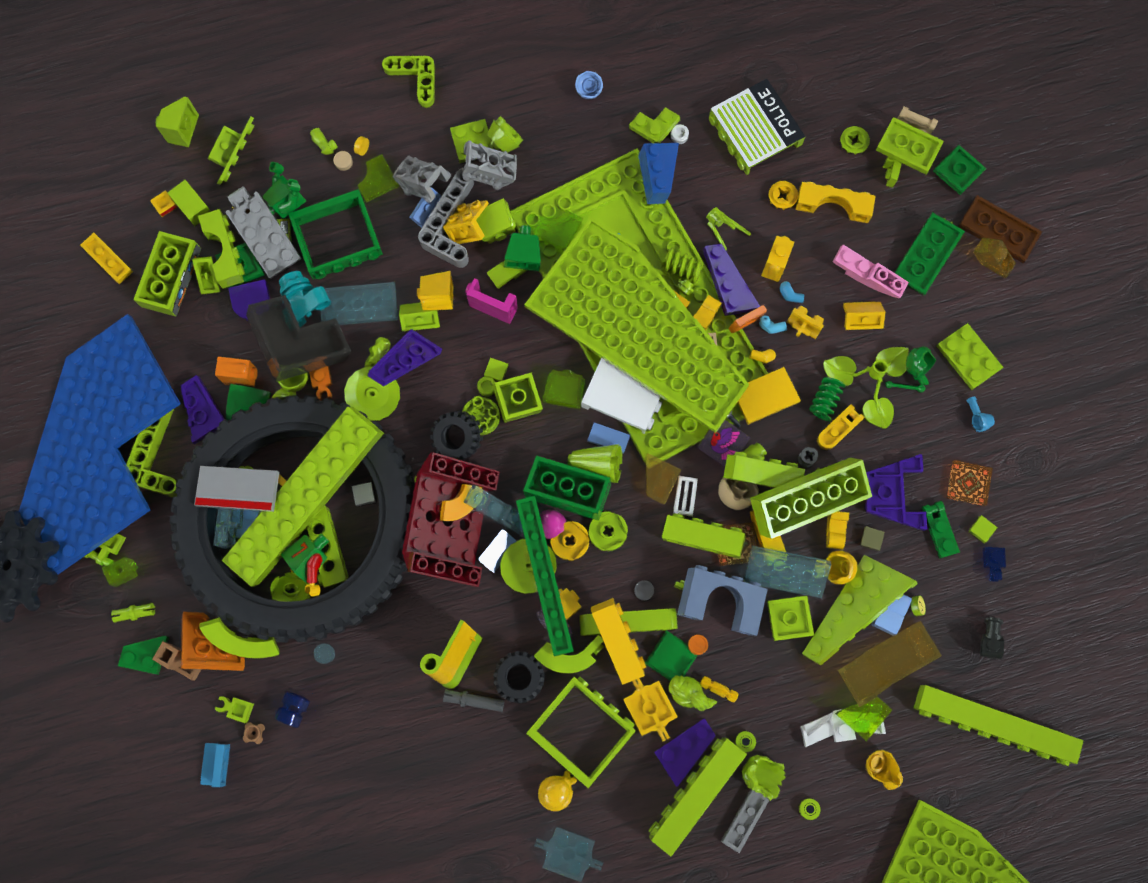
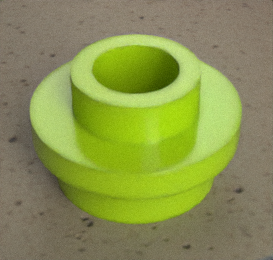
[676,279,694,295]

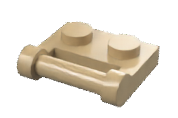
[897,106,938,135]

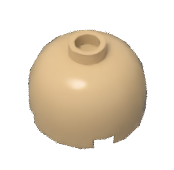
[718,478,759,510]

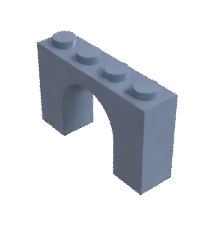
[677,565,767,636]

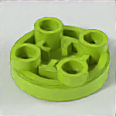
[462,396,500,435]

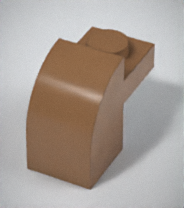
[152,642,202,681]

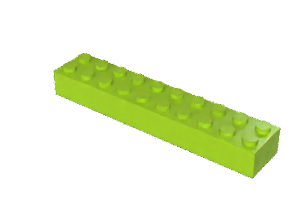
[222,407,384,587]

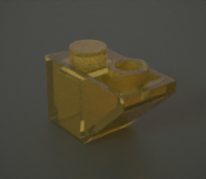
[974,238,1016,278]

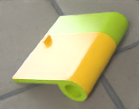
[420,620,483,689]

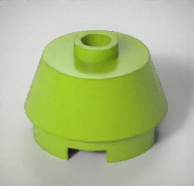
[487,116,523,153]

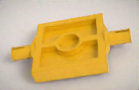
[623,678,677,742]

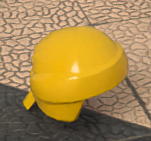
[815,550,857,584]
[538,771,577,811]

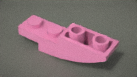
[832,245,909,299]

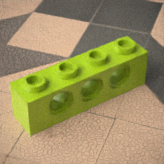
[305,506,349,589]

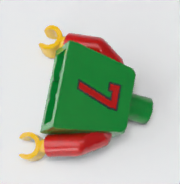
[281,533,330,597]

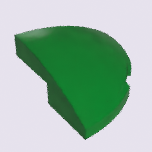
[226,384,271,420]

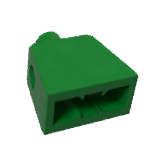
[504,225,541,271]

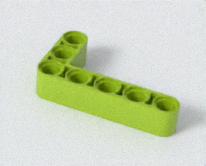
[126,409,177,497]

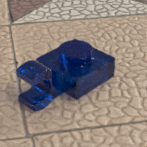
[983,547,1006,582]

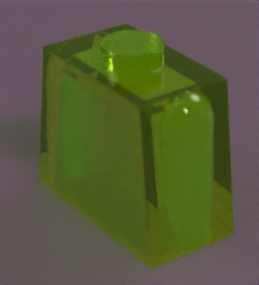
[543,370,585,410]

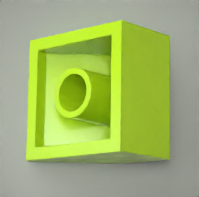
[155,97,199,147]

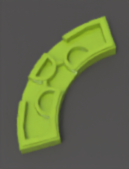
[199,617,279,658]

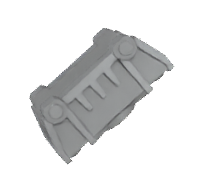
[462,140,517,190]
[393,156,451,203]

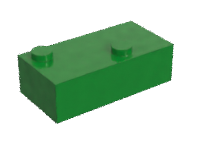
[523,456,611,521]

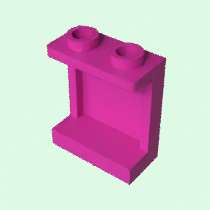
[465,278,518,324]

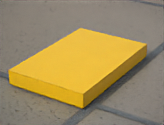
[737,367,801,425]

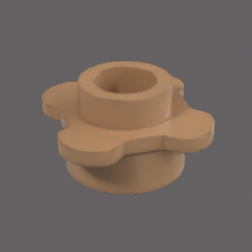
[243,722,265,744]

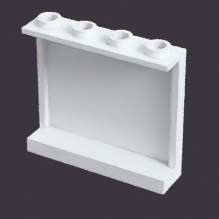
[581,358,662,434]

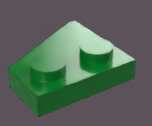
[118,636,169,675]

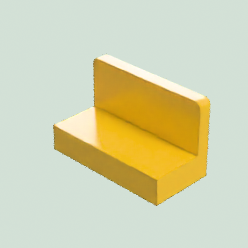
[843,302,885,330]

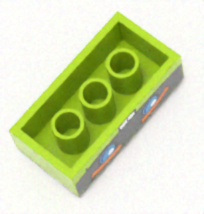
[134,231,201,317]

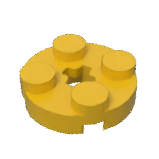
[550,521,589,561]

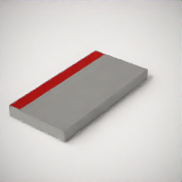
[194,466,279,512]

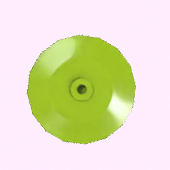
[344,367,400,421]
[500,539,557,594]

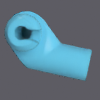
[759,315,787,334]

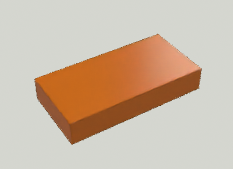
[728,305,767,333]

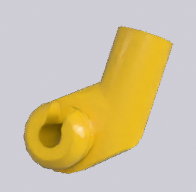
[749,349,776,363]

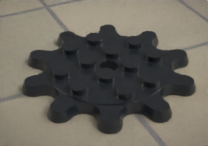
[0,510,60,623]

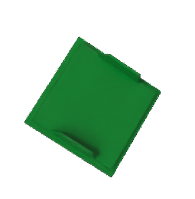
[645,630,698,681]

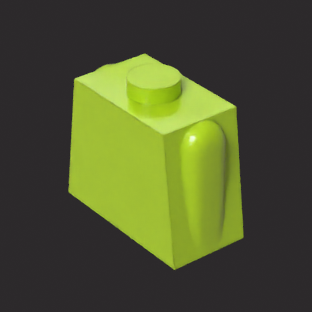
[476,198,516,244]

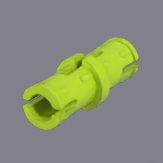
[111,603,155,623]

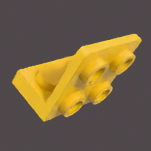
[443,200,489,244]

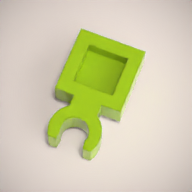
[215,696,254,723]

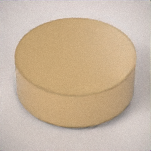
[333,151,353,171]

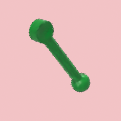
[885,381,925,393]

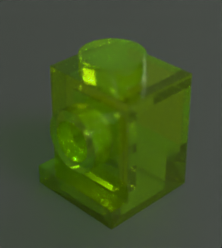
[102,557,138,587]

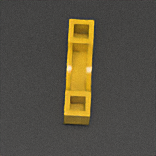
[795,182,875,223]

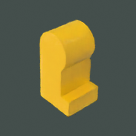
[693,295,722,330]
[826,511,849,550]

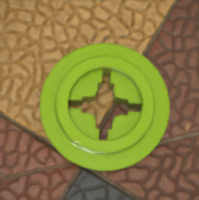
[840,126,870,155]

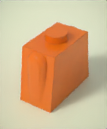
[215,357,258,387]

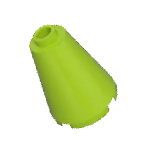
[568,444,622,483]

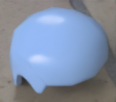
[575,71,603,99]

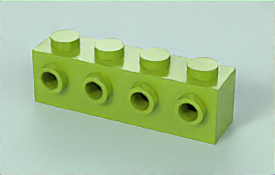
[723,452,805,488]
[662,513,746,559]

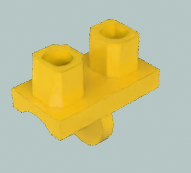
[786,306,824,339]

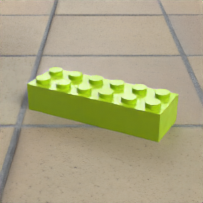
[750,457,872,539]
[649,737,747,857]

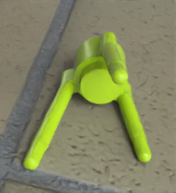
[706,207,751,250]

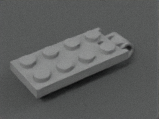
[226,186,302,279]

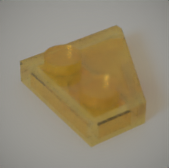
[646,453,681,505]

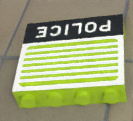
[709,79,805,175]

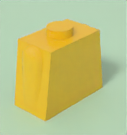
[761,236,794,282]
[417,271,454,310]

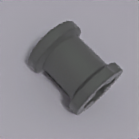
[798,447,818,468]

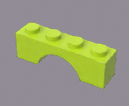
[198,209,245,289]

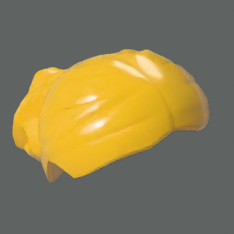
[866,750,903,790]

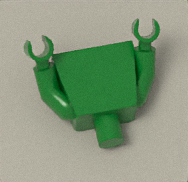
[263,162,306,218]

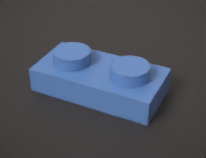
[409,187,442,228]

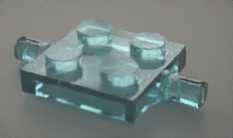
[534,826,603,882]

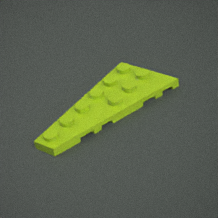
[802,555,918,665]

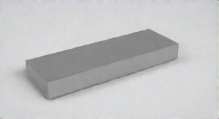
[721,789,769,853]

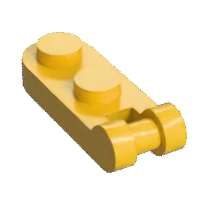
[817,404,865,450]

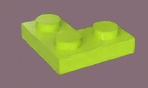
[629,107,680,143]

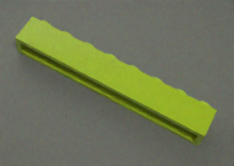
[913,685,1084,767]

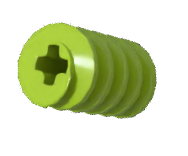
[661,247,704,283]

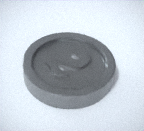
[634,580,654,600]

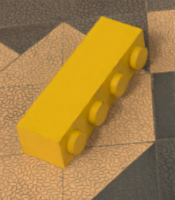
[591,598,646,685]

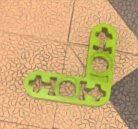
[382,56,435,108]

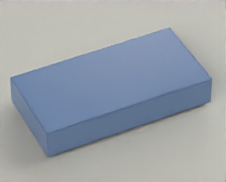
[587,423,630,454]

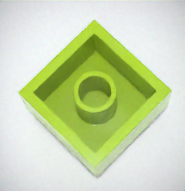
[493,372,543,423]

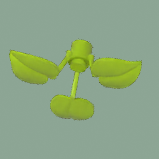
[823,347,909,429]

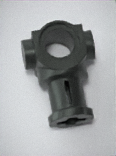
[980,617,1004,659]

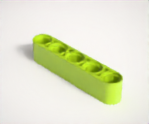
[579,609,678,636]

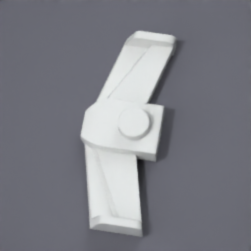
[801,709,886,747]

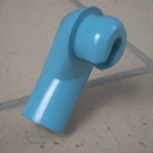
[780,281,804,303]

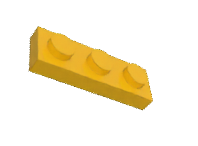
[80,233,133,284]

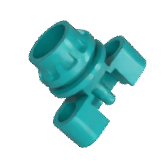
[279,271,331,331]

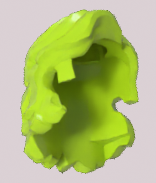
[742,755,786,801]

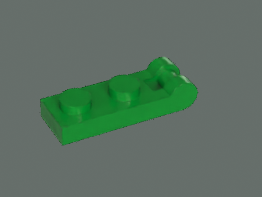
[922,501,960,559]

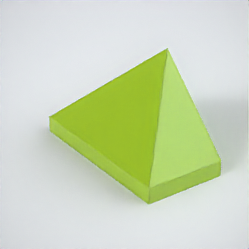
[192,257,220,294]

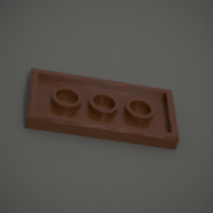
[958,195,1043,263]

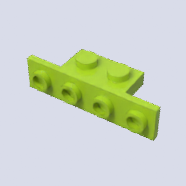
[207,117,255,185]

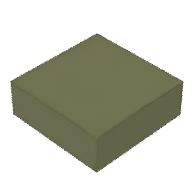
[859,526,885,551]

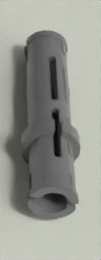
[443,689,505,713]

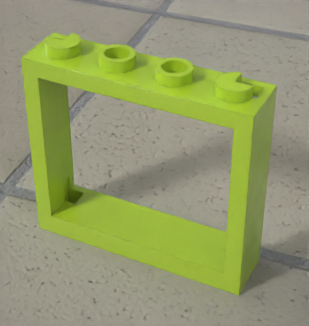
[526,677,636,788]

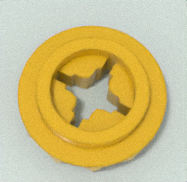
[768,181,798,210]

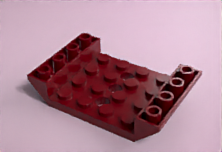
[402,452,500,587]

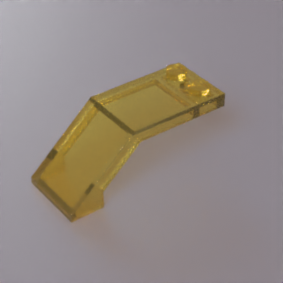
[838,621,942,707]

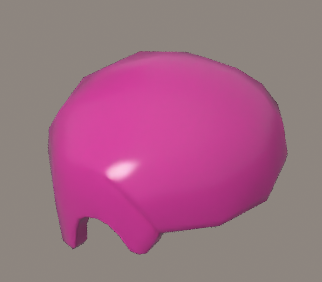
[540,509,566,539]

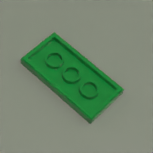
[894,212,965,295]

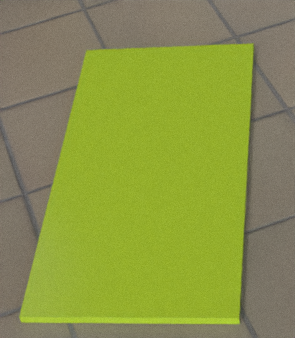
[511,148,768,469]

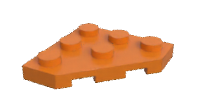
[181,612,245,671]

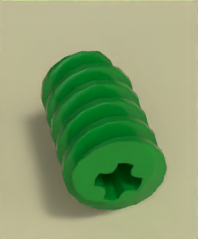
[809,377,846,421]

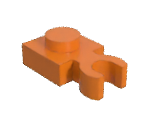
[309,365,332,401]

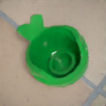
[906,346,936,387]

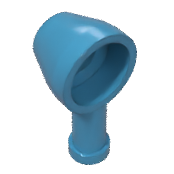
[966,397,995,432]

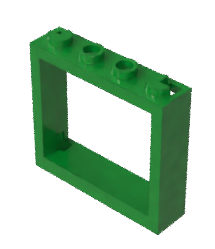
[288,189,383,279]

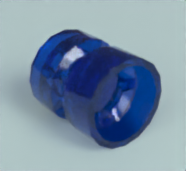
[274,691,310,728]

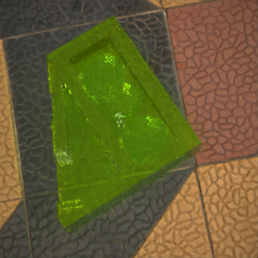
[835,696,892,741]

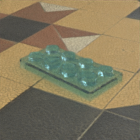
[321,282,398,327]
[744,546,831,598]

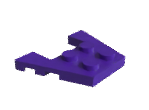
[865,454,927,530]

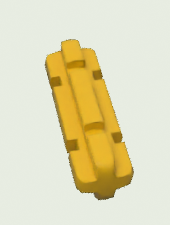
[700,676,739,702]

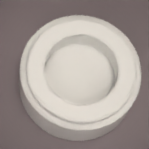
[670,124,689,144]

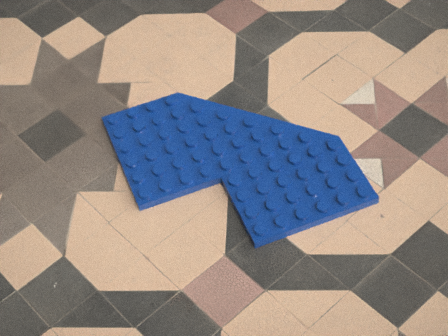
[19,314,181,574]

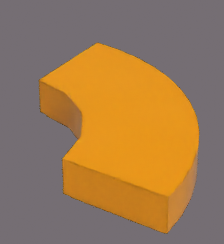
[440,484,482,521]

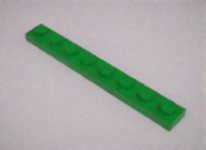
[516,496,574,657]

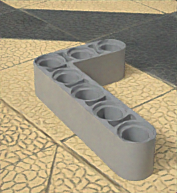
[418,168,474,268]

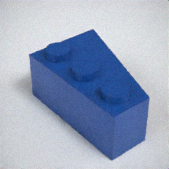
[638,143,679,204]

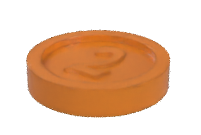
[688,635,708,655]

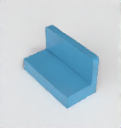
[200,743,230,787]

